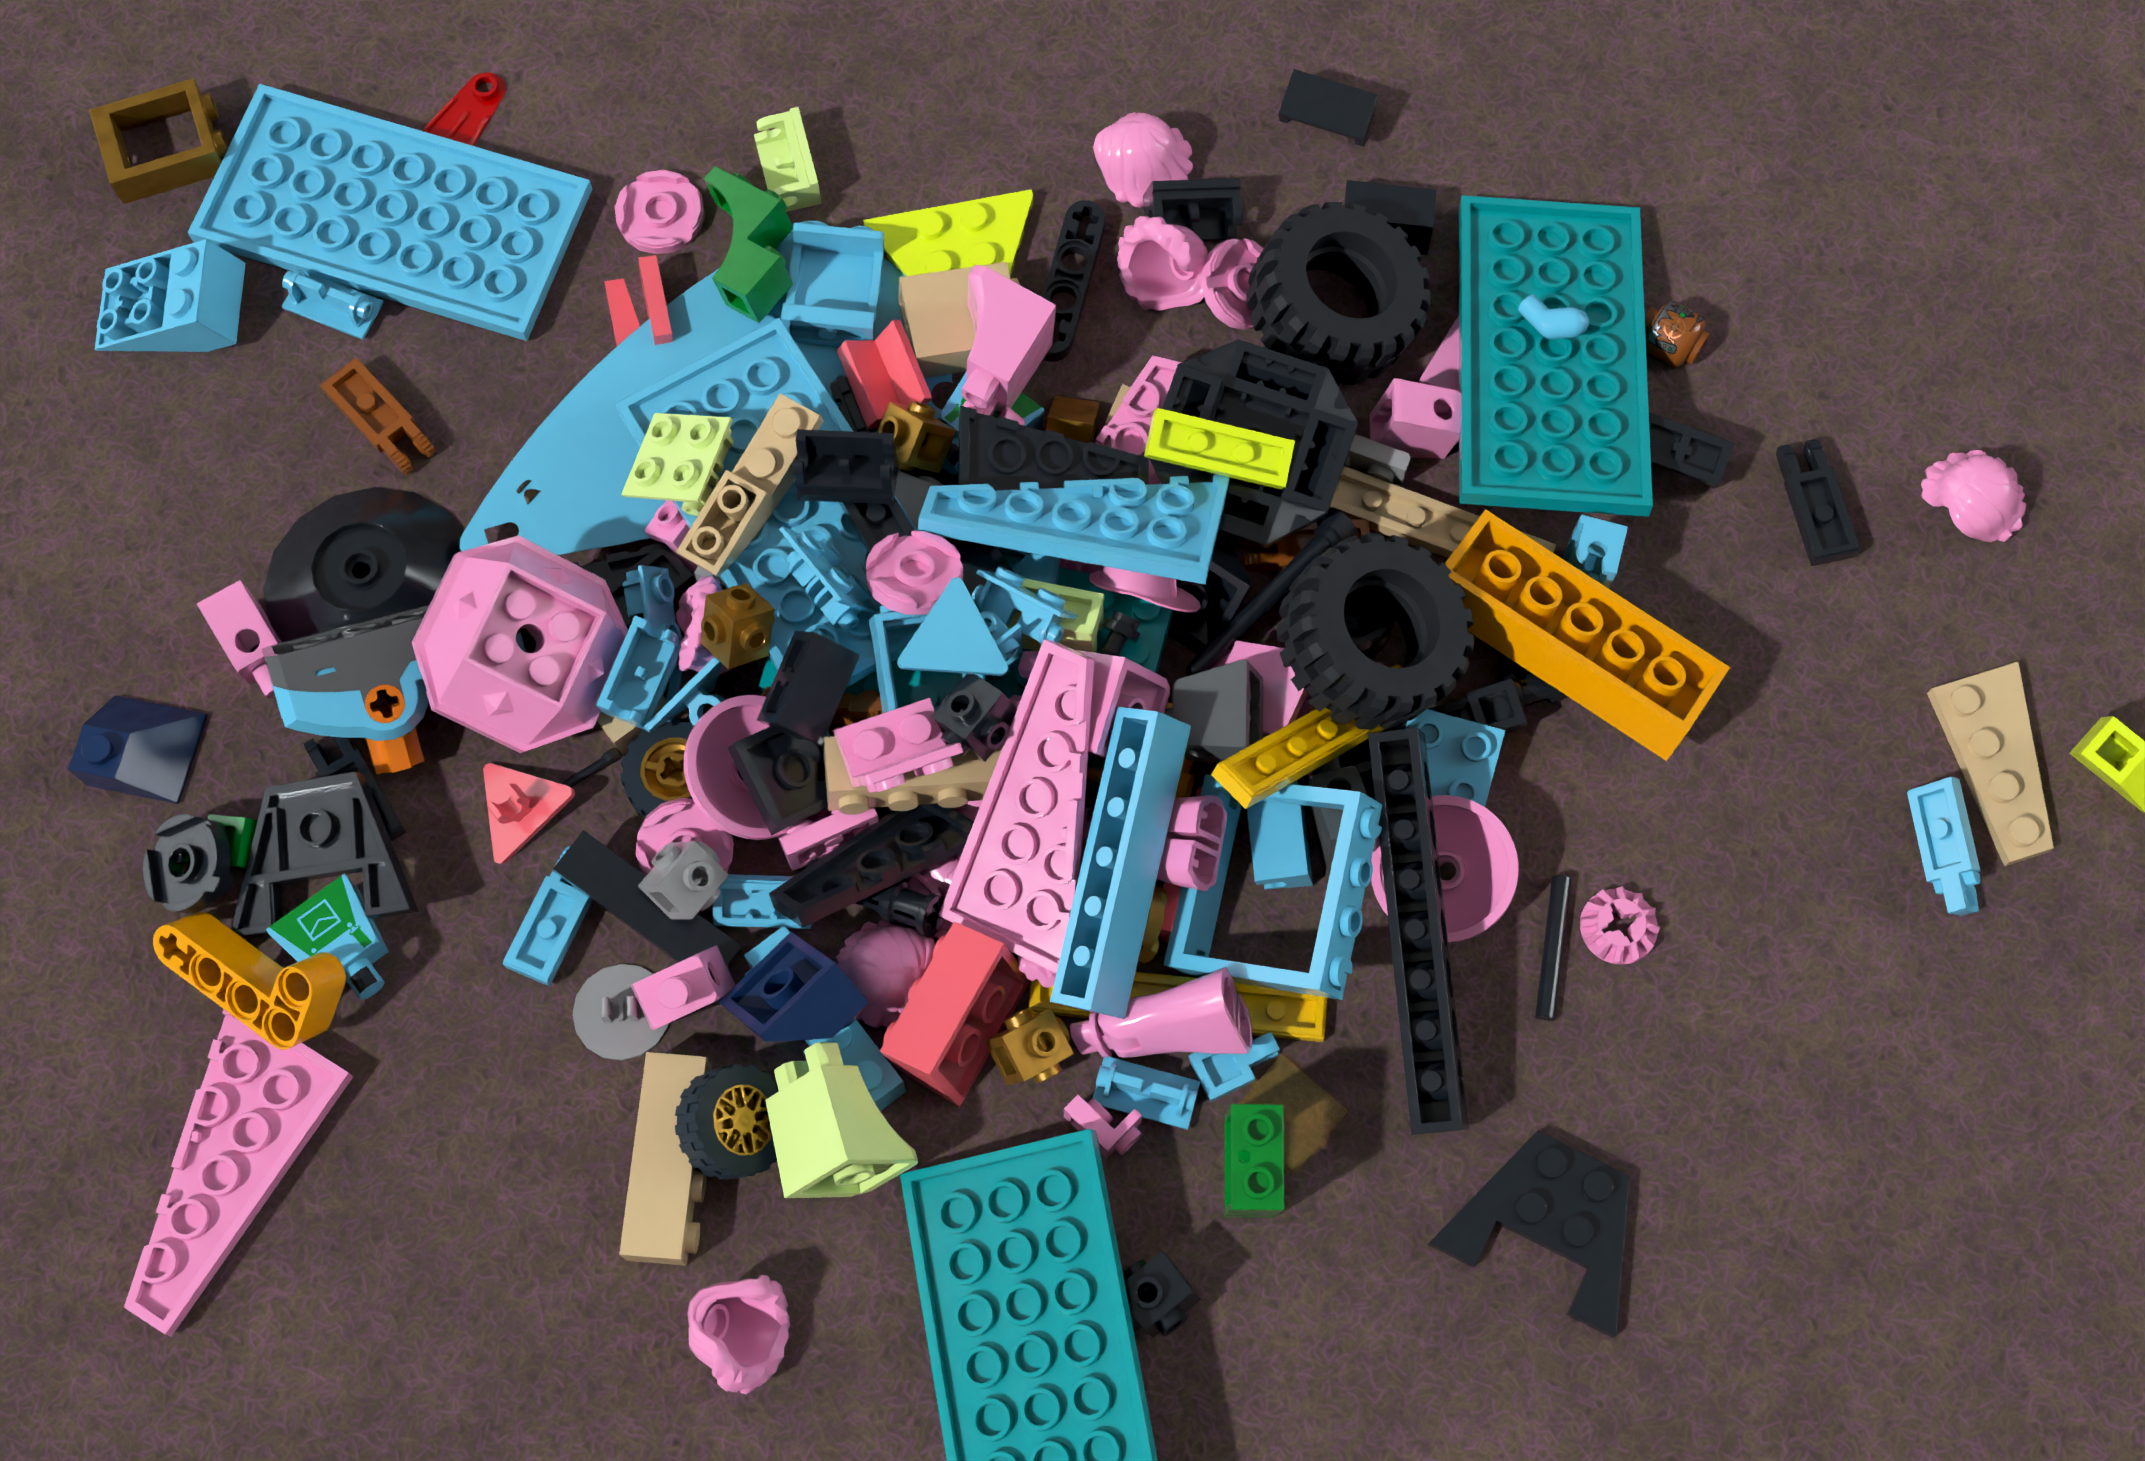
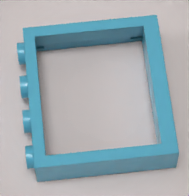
[1163,775,1383,1000]

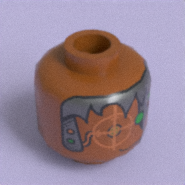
[1645,300,1710,368]

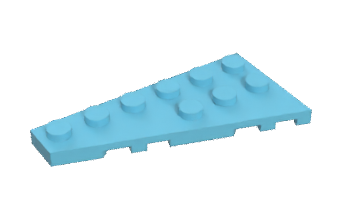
[918,475,1230,584]

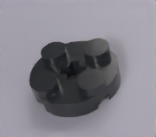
[143,814,233,914]

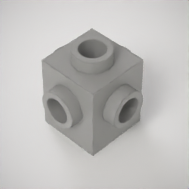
[638,841,729,919]

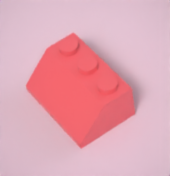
[880,921,1031,1108]

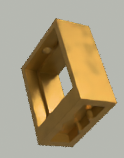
[89,78,229,205]

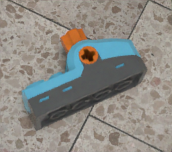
[262,604,525,774]

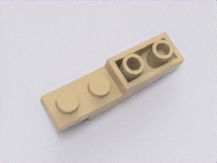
[676,393,824,577]

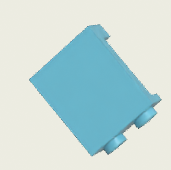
[781,221,884,347]

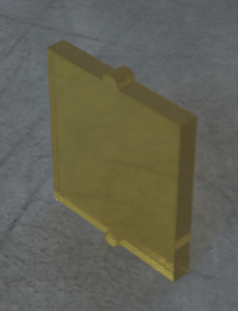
[1239,1054,1348,1173]

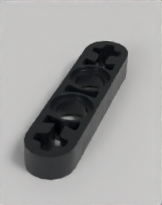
[1042,200,1105,362]

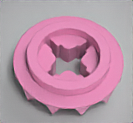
[1580,886,1660,965]

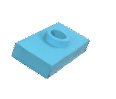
[713,874,813,929]

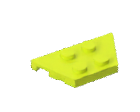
[863,189,1033,277]

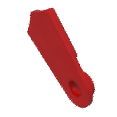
[422,72,506,146]

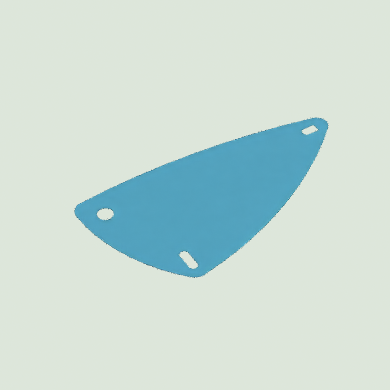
[460,220,953,555]

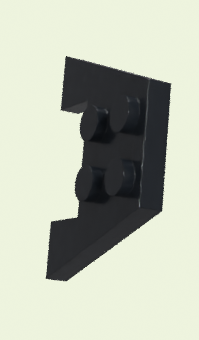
[231,772,419,939]
[1428,1131,1630,1338]

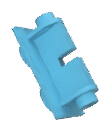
[281,270,384,340]
[622,565,682,662]
[971,566,1077,644]
[980,611,1023,681]
[1093,1057,1200,1130]

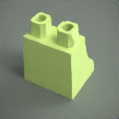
[765,1042,918,1198]

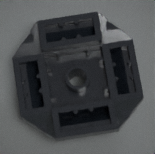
[1149,339,1358,548]

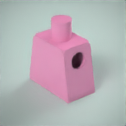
[1370,378,1461,459]
[197,580,281,698]
[631,945,736,1030]

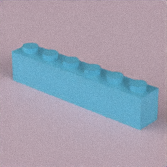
[1050,706,1191,1019]

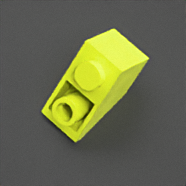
[2069,716,2145,814]

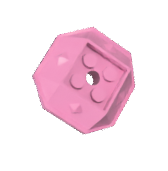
[411,535,628,753]

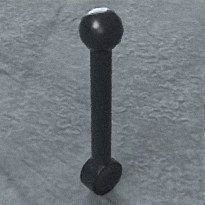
[560,748,622,788]

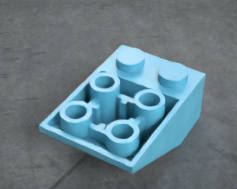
[95,239,246,352]

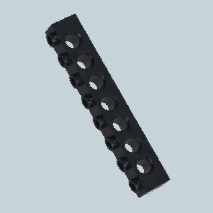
[1368,727,1469,1135]

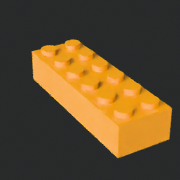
[1445,509,1730,761]

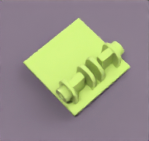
[621,413,734,516]

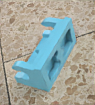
[1563,514,1628,589]
[596,616,682,731]
[1247,781,1313,890]

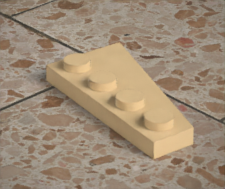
[1927,662,2054,866]

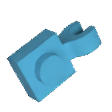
[1188,1032,1280,1103]

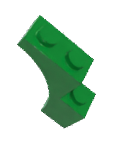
[704,166,793,323]

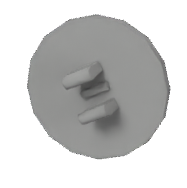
[572,964,669,1061]

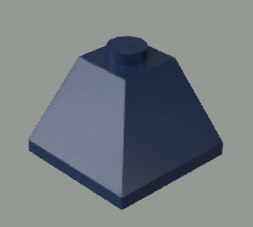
[68,695,208,804]
[719,932,869,1042]

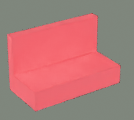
[604,255,673,346]
[836,320,932,429]

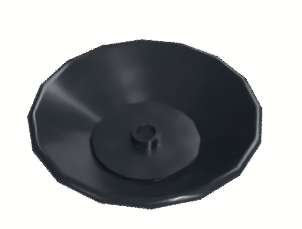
[263,487,463,642]

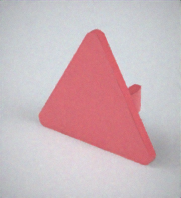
[483,763,575,864]

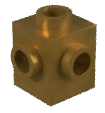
[877,400,956,473]
[701,583,775,669]
[985,1007,1074,1086]

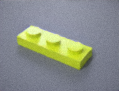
[1144,408,1295,489]

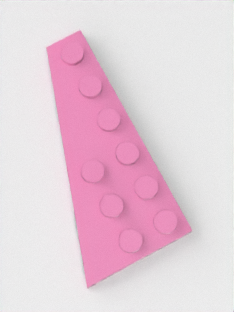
[938,640,1094,973]
[124,1009,354,1337]

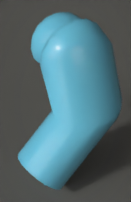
[1518,294,1589,339]

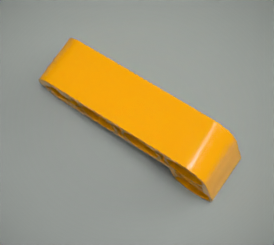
[153,912,346,1050]

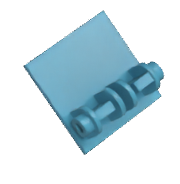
[779,526,878,632]
[1405,709,1505,807]

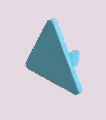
[897,577,1008,676]
[644,657,725,733]

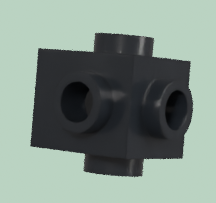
[932,674,1017,762]
[1123,1251,1202,1338]

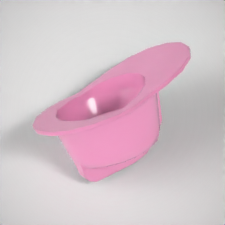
[1089,566,1201,612]

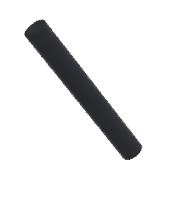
[1535,875,1572,1021]

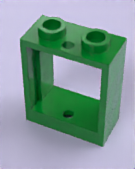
[1224,1104,1284,1218]

